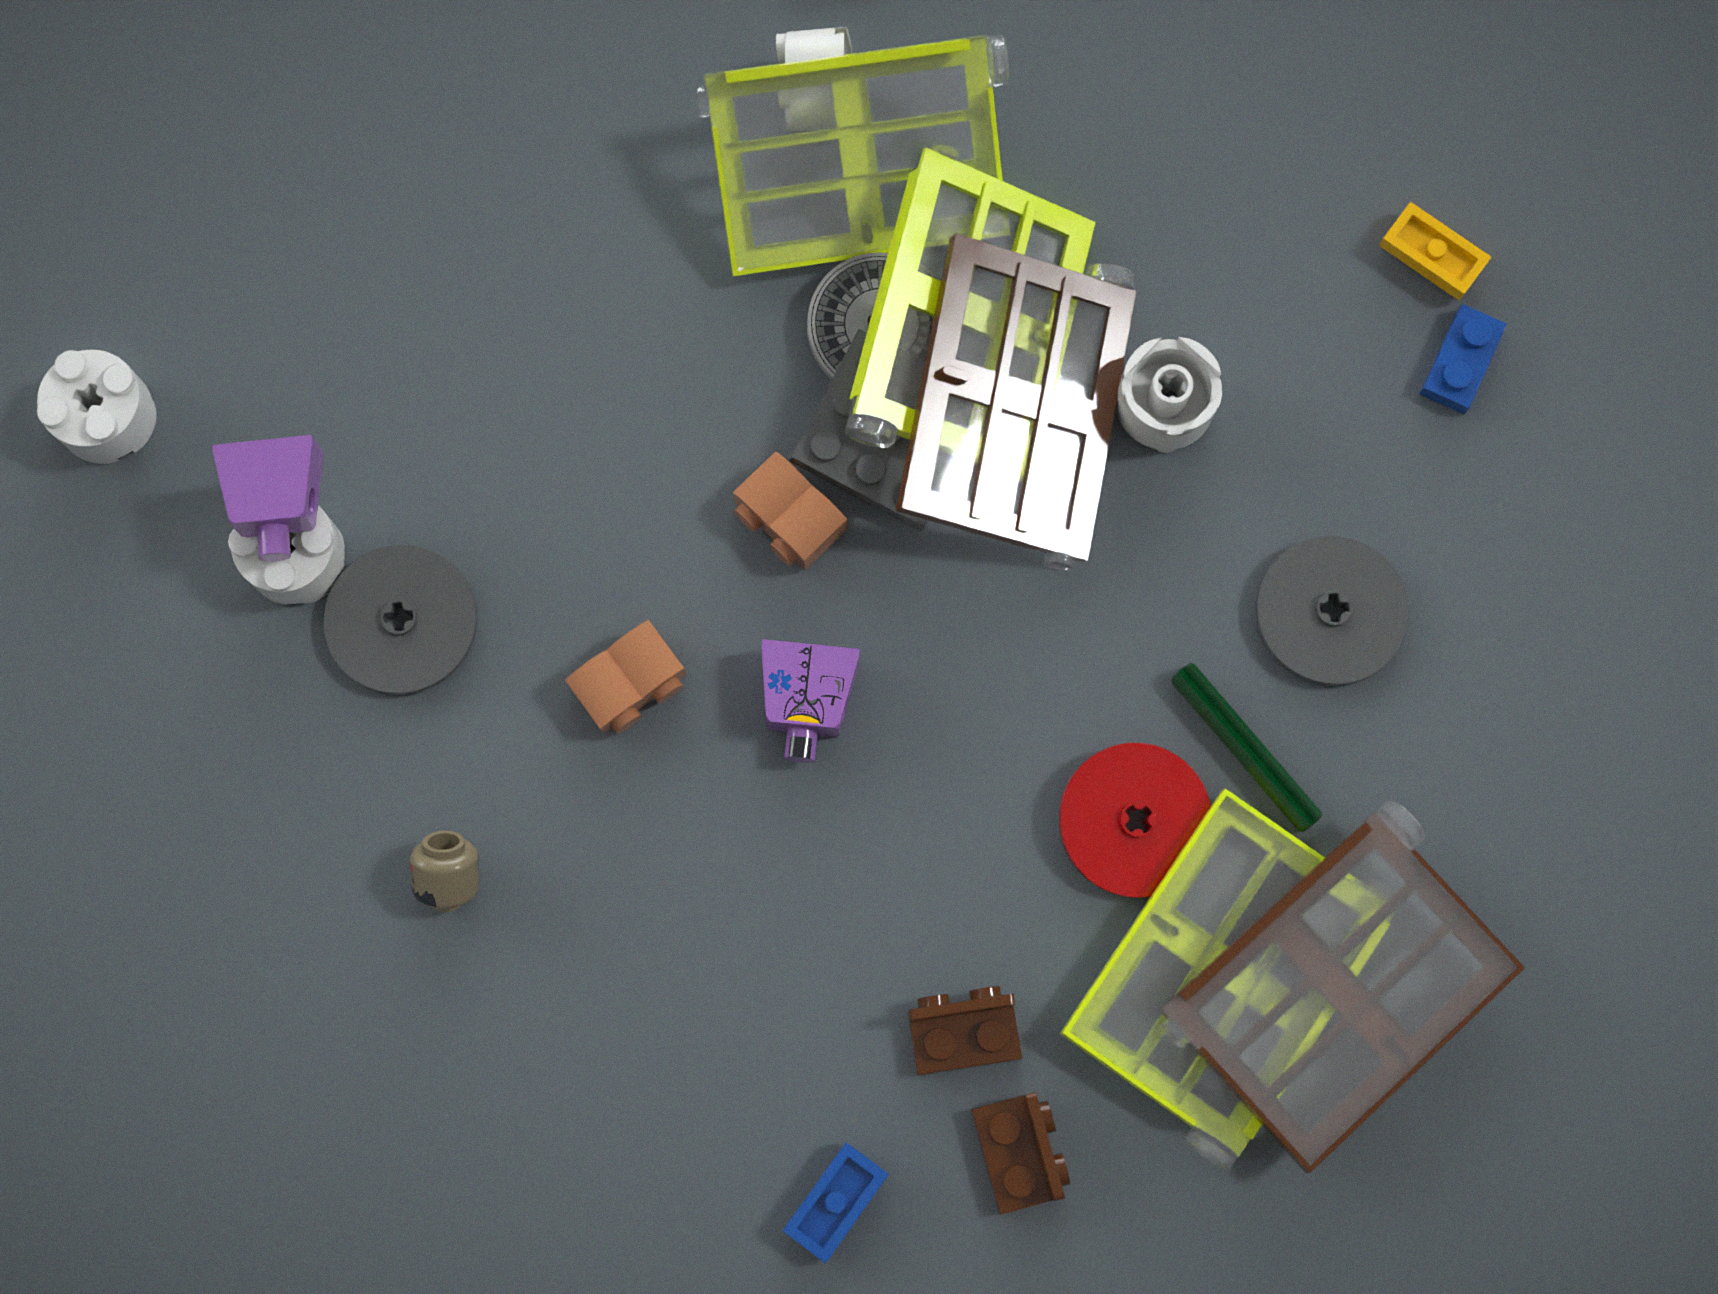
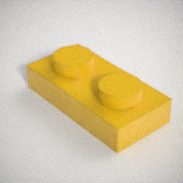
[1379,202,1492,301]

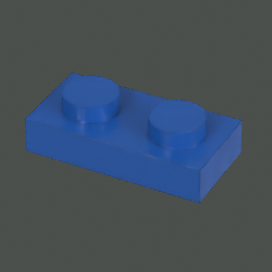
[1419,304,1507,415]
[782,1142,889,1264]

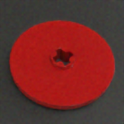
[1059,742,1211,898]

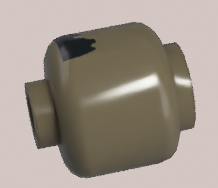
[410,831,480,912]

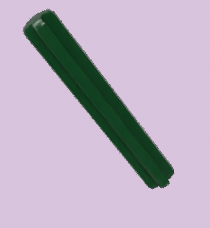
[1171,663,1322,832]

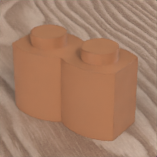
[733,451,848,570]
[565,620,687,734]

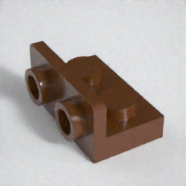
[908,986,1022,1076]
[971,1092,1070,1215]

